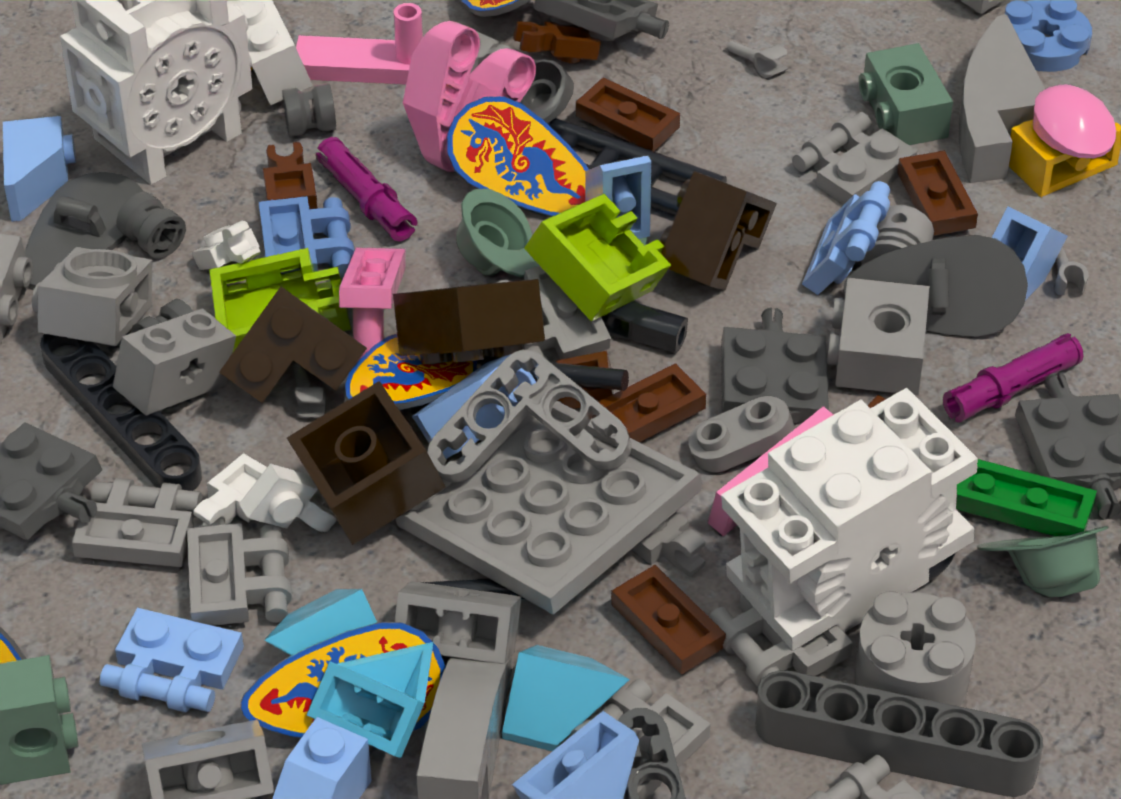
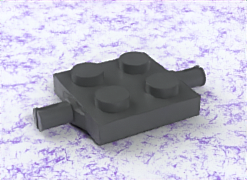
[534,0,669,41]
[721,307,829,423]
[1015,373,1121,518]
[0,422,102,540]

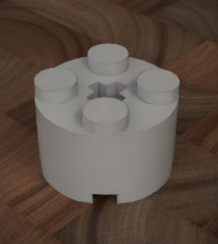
[855,591,976,706]

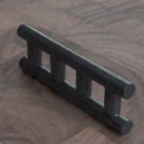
[549,118,727,216]

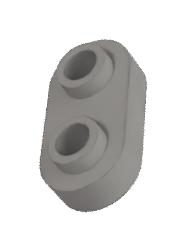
[689,396,794,472]

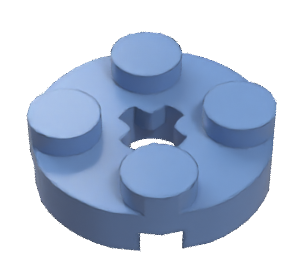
[1005,0,1092,72]

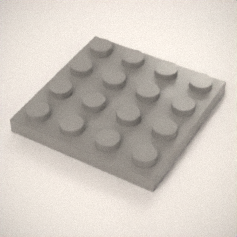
[396,401,702,615]

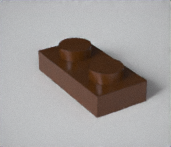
[576,77,680,151]
[897,150,978,236]
[592,363,706,442]
[611,565,726,675]

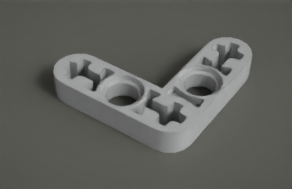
[427,349,632,483]

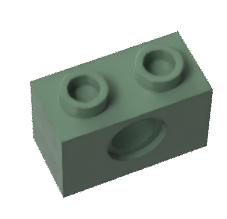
[859,43,953,145]
[0,655,79,785]

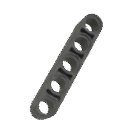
[755,670,1043,797]

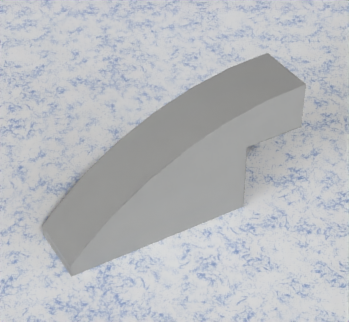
[959,15,1045,183]
[417,657,512,799]

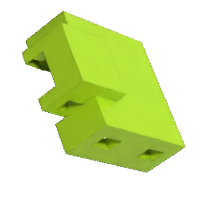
[524,194,671,322]
[209,248,351,352]

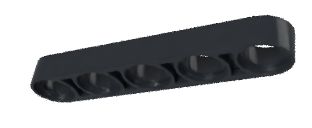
[40,334,202,491]

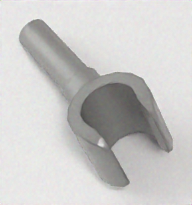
[727,41,788,78]
[1054,246,1089,295]
[293,363,326,418]

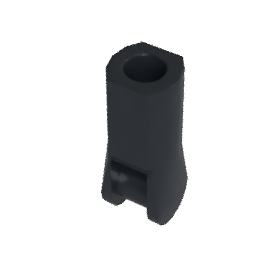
[601,301,688,353]

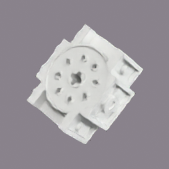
[60,0,253,185]
[721,388,978,651]

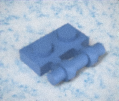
[259,196,355,278]

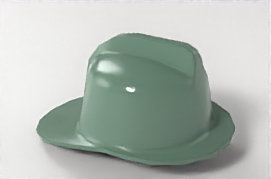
[456,189,539,277]
[977,526,1109,597]

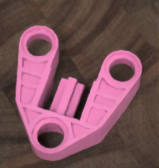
[403,21,536,172]

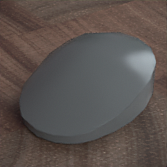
[520,59,574,123]

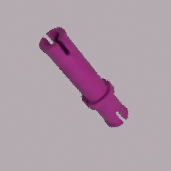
[315,137,418,241]
[942,333,1084,423]

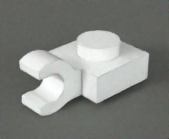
[191,220,261,270]
[193,453,267,527]
[239,464,337,532]

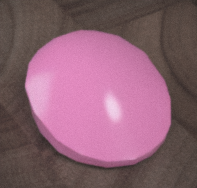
[1033,84,1116,158]

